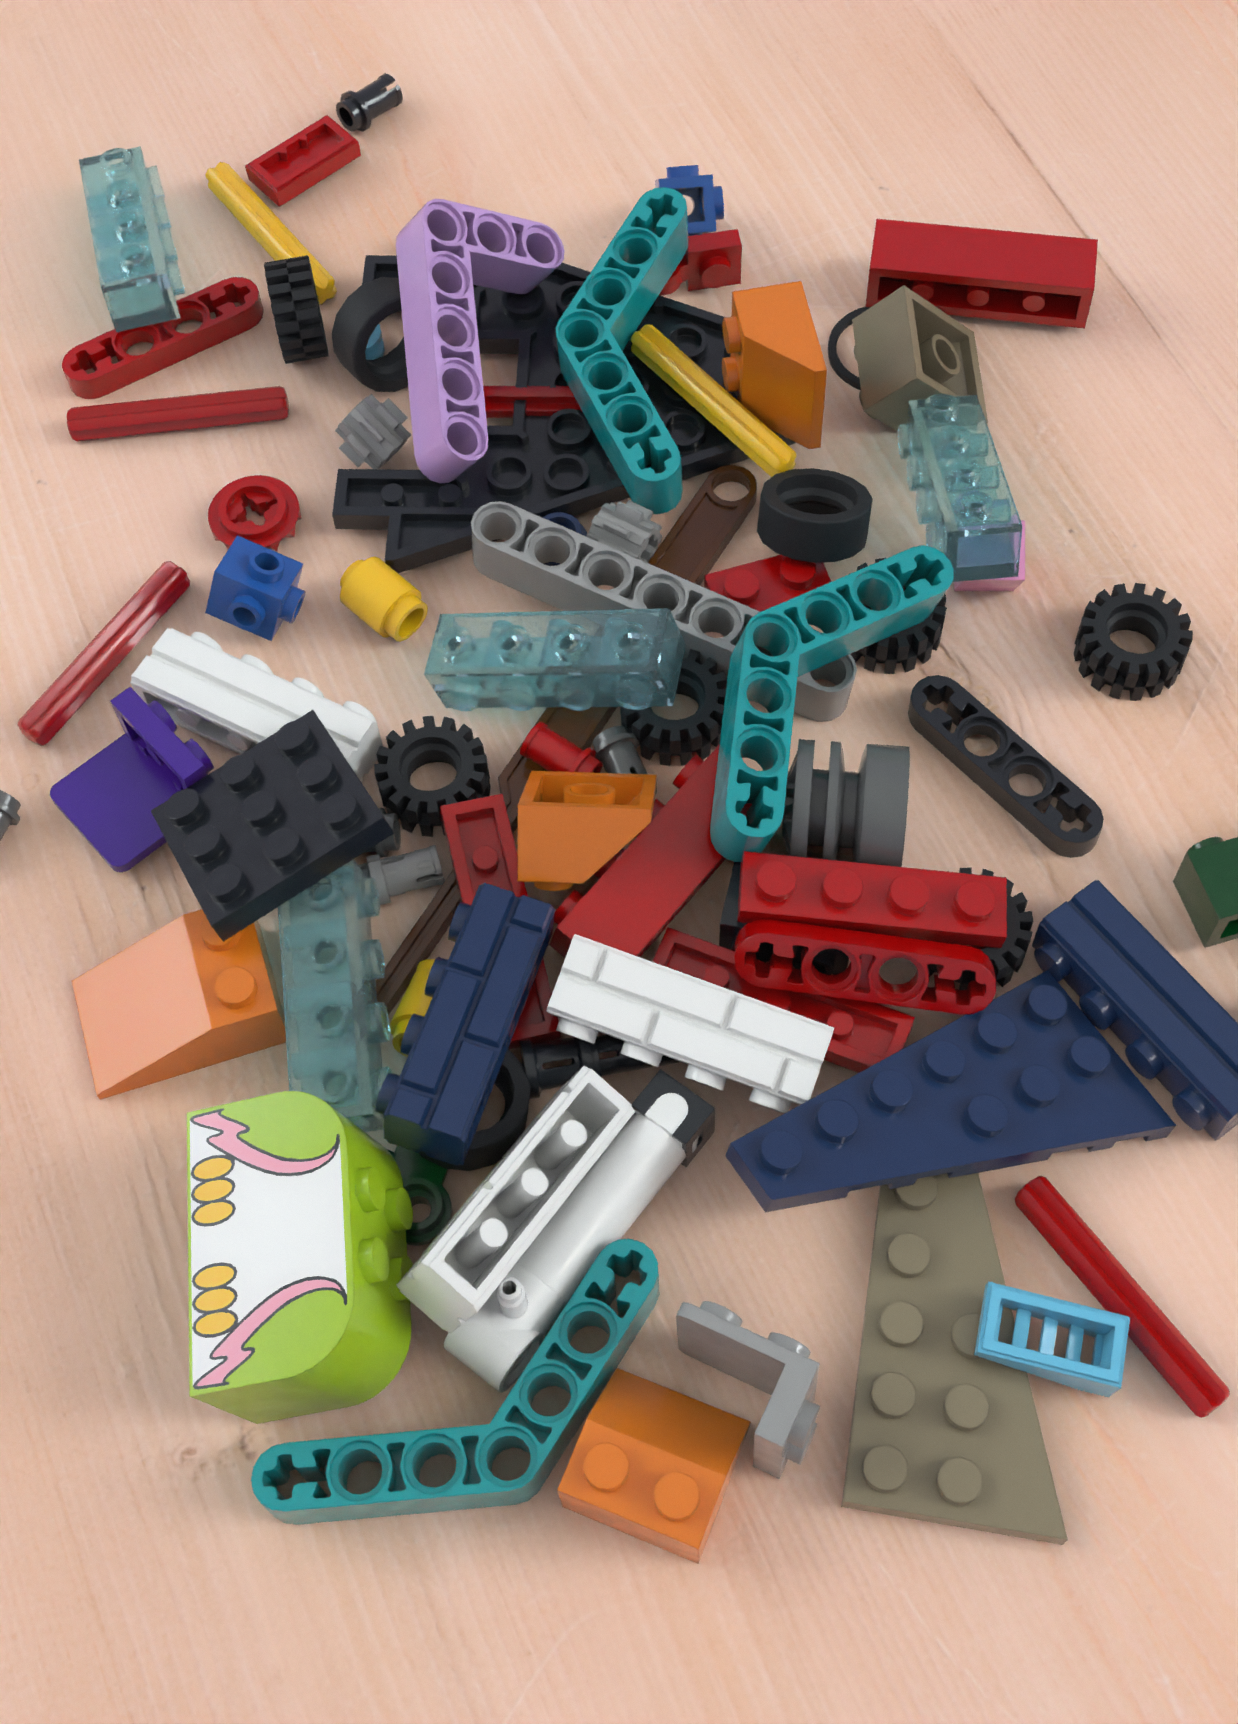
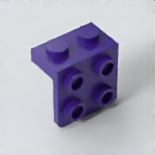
[50,687,214,872]

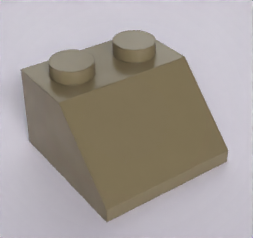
[852,285,988,433]

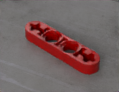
[62,277,264,399]
[734,919,996,1015]

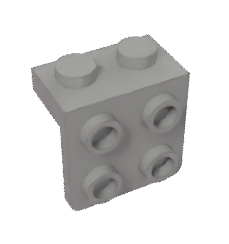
[676,1301,820,1479]

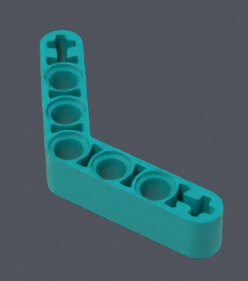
[556,187,688,515]
[710,545,954,862]
[251,1239,660,1525]

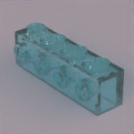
[79,146,186,332]
[898,394,1022,582]
[424,608,686,711]
[278,859,392,1132]

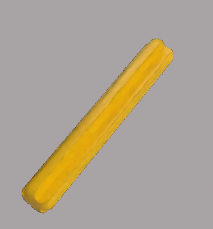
[205,162,337,304]
[631,324,797,477]

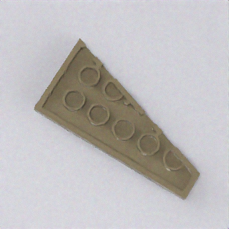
[841,1173,1068,1545]

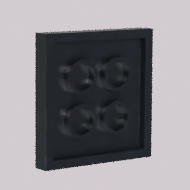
[151,710,394,942]

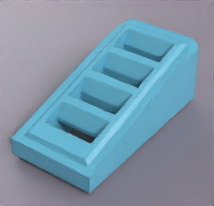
[974,1281,1130,1397]

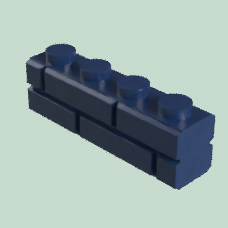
[1032,880,1238,1141]
[375,883,555,1166]

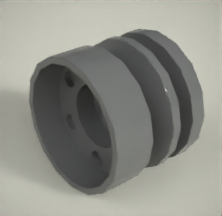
[782,739,910,867]

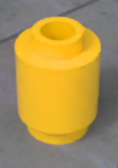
[340,557,428,642]

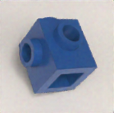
[655,165,724,236]
[205,535,306,641]

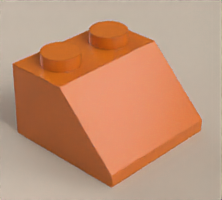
[722,281,827,449]
[518,771,657,891]
[557,1368,751,1564]

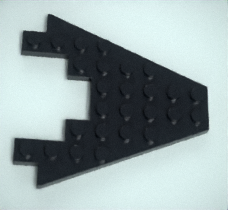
[332,255,796,573]

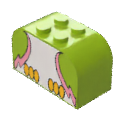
[187,1091,413,1424]

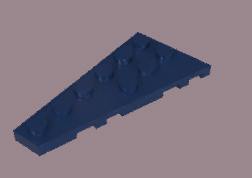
[725,970,1176,1212]

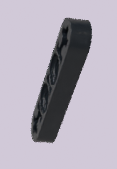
[908,675,1104,858]

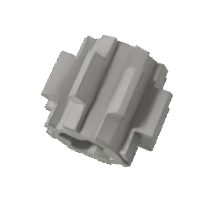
[335,394,411,469]
[586,500,662,563]

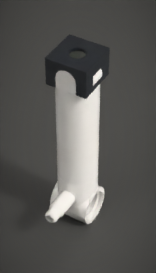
[444,1069,715,1393]

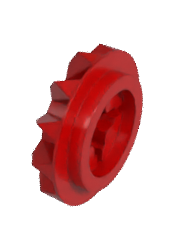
[208,475,302,551]

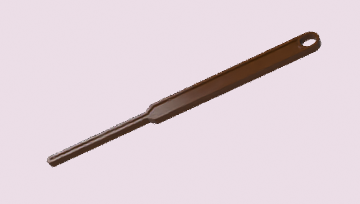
[342,465,757,1052]

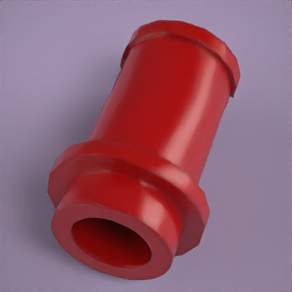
[520,722,603,773]

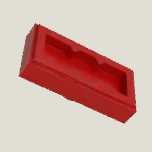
[245,115,361,207]

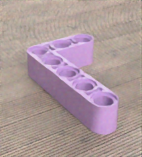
[396,199,565,483]

